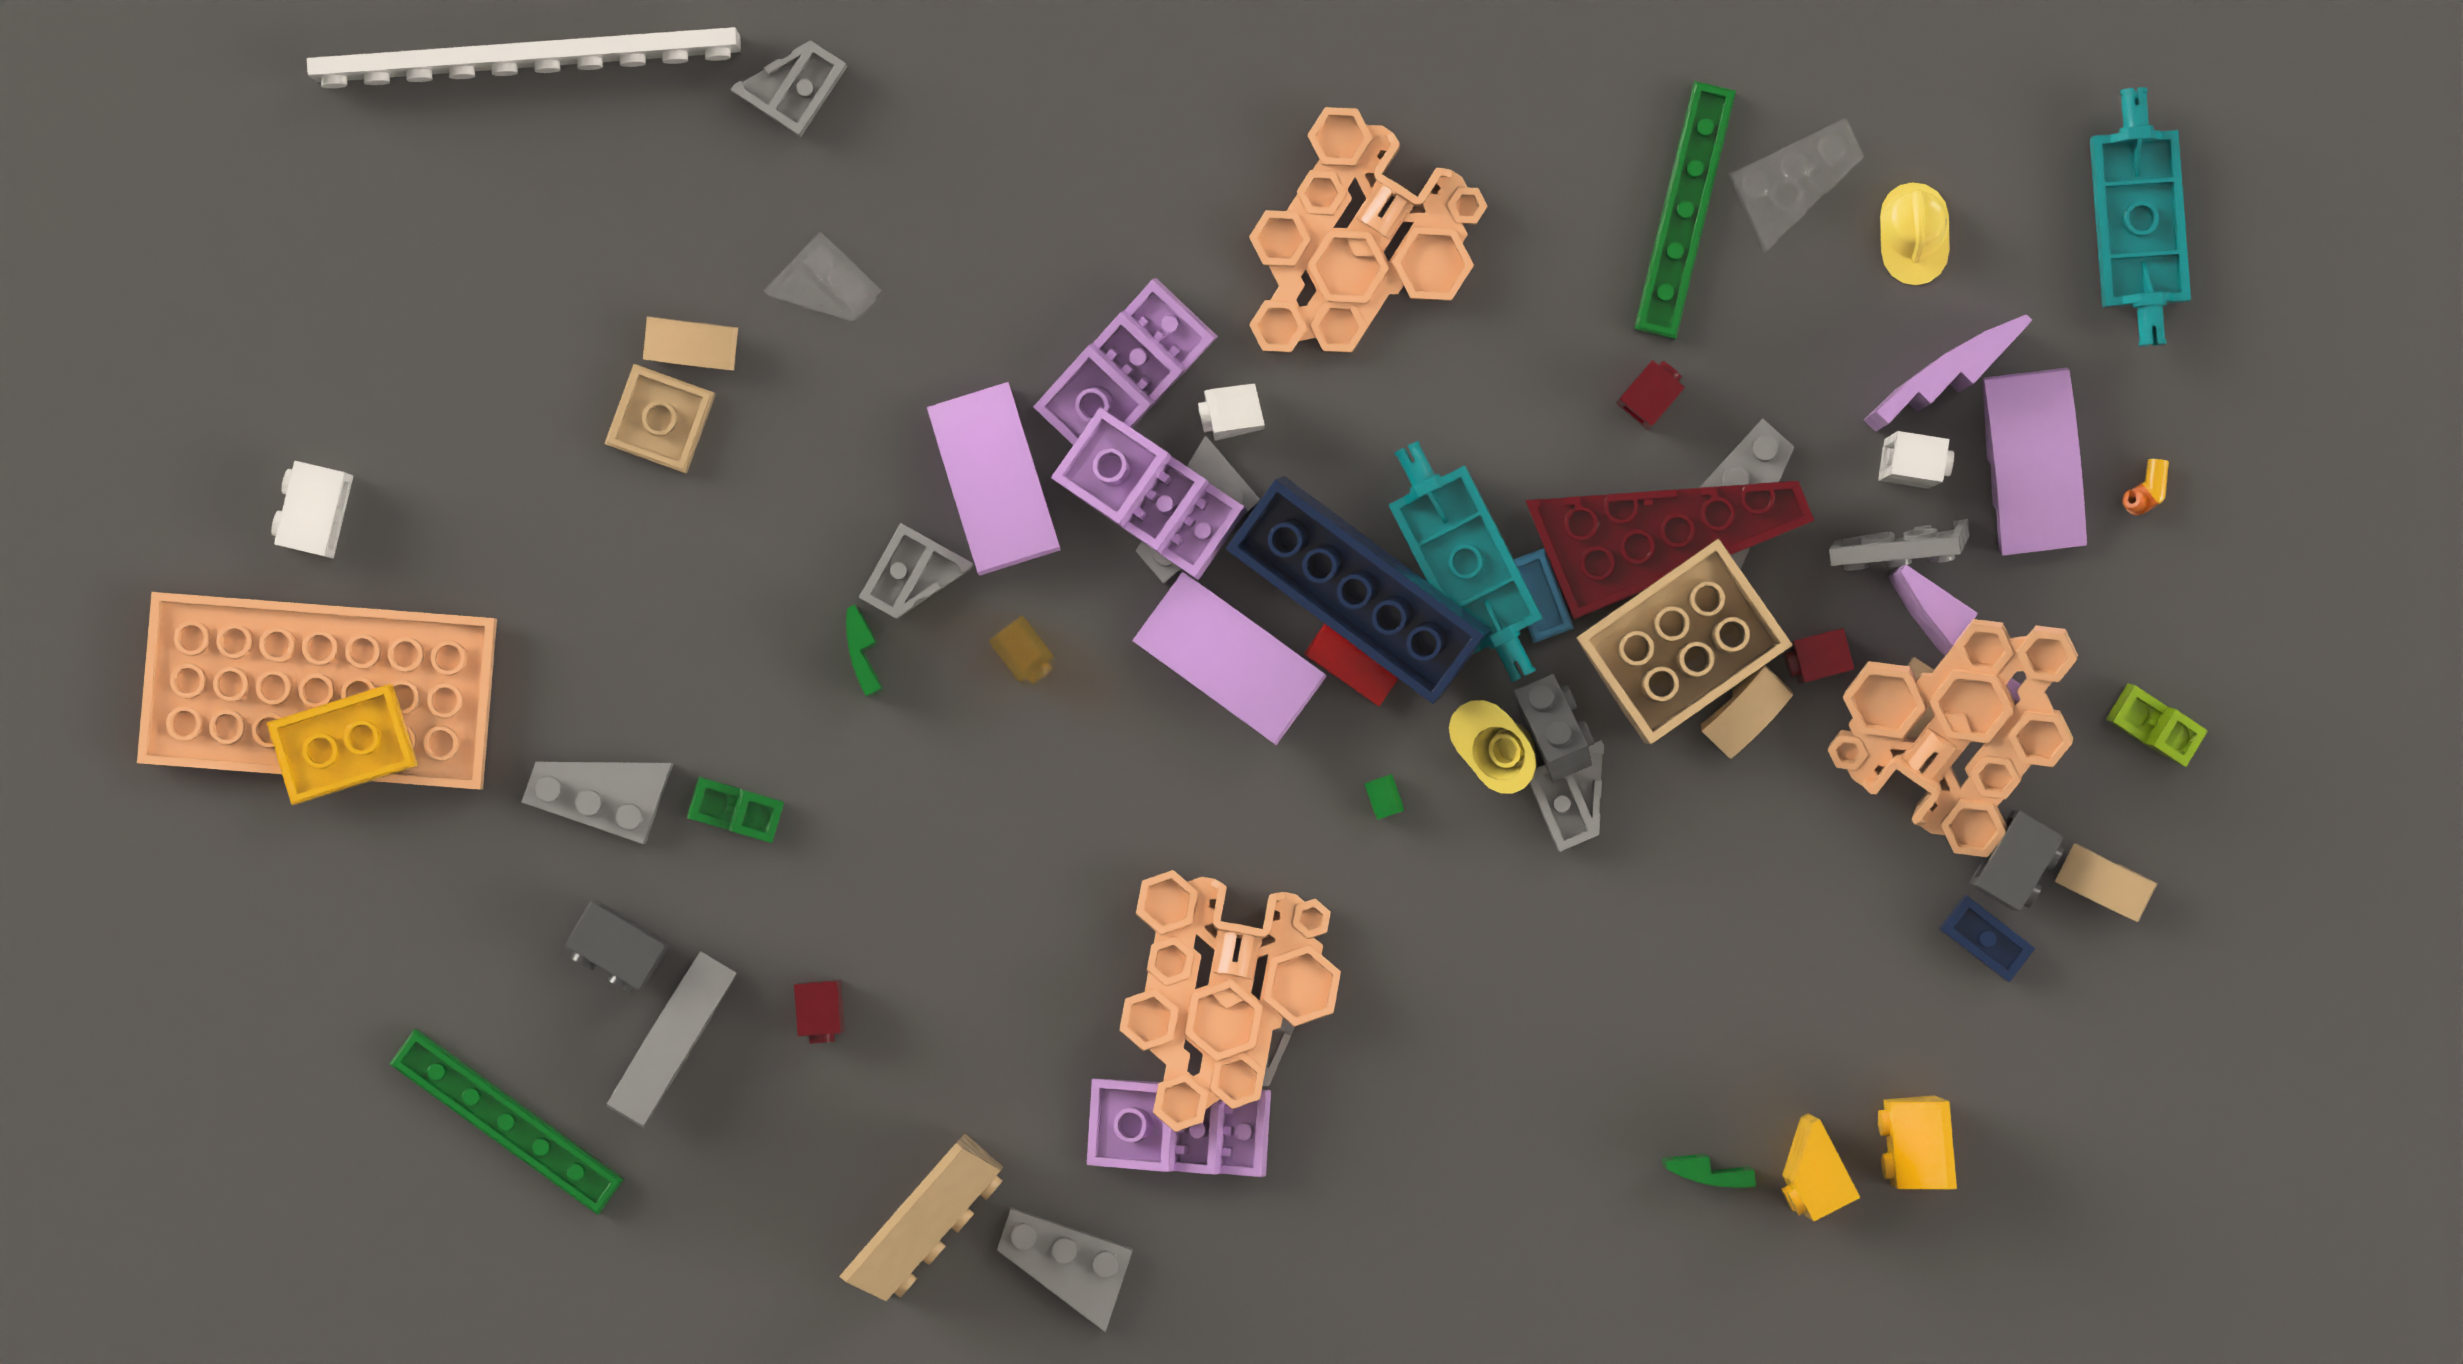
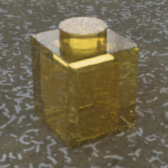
[988,615,1055,684]

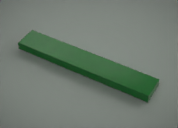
[1633,81,1736,340]
[389,1029,625,1215]

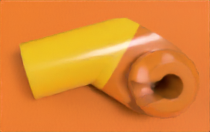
[2122,459,2169,515]

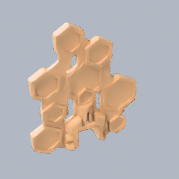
[1249,107,1488,353]
[1828,619,2078,857]
[1119,870,1341,1132]

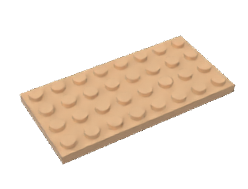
[137,592,497,790]

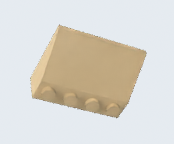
[1576,539,1793,744]
[839,1133,1003,1301]

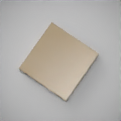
[604,364,716,474]

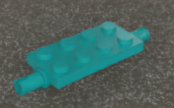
[2090,87,2191,347]
[1389,440,1543,683]

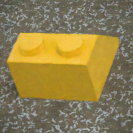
[1878,1095,1957,1189]
[1781,1114,1860,1221]

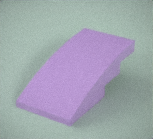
[1033,278,1218,445]
[1864,315,2032,431]
[1982,367,2087,556]
[927,382,1061,576]
[1051,407,1247,580]
[1887,564,2021,703]
[1132,572,1327,745]
[1087,1078,1271,1177]

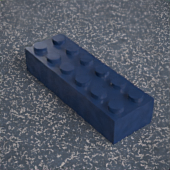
[1226,476,1491,704]

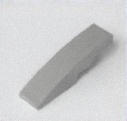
[606,951,737,1128]

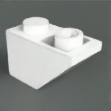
[1198,383,1265,441]

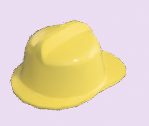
[1880,182,1950,285]
[1449,700,1537,794]

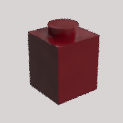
[1616,360,1685,430]
[1784,628,1855,684]
[794,980,845,1044]

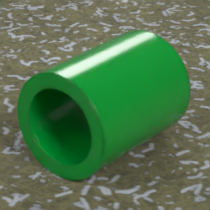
[1364,774,1405,820]

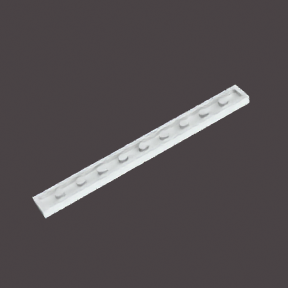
[307,27,741,88]

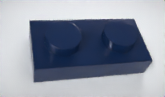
[1939,895,2036,982]

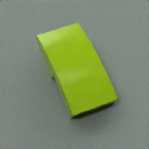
[2106,683,2208,767]

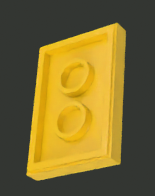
[266,684,418,805]

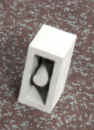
[1878,431,1954,489]
[271,461,353,559]

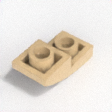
[643,317,738,370]
[1701,665,1793,759]
[2055,843,2158,922]

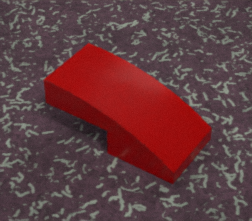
[1304,623,1399,706]

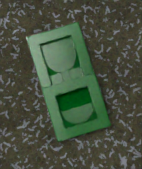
[846,604,884,698]
[686,776,784,843]
[1662,1153,1756,1188]

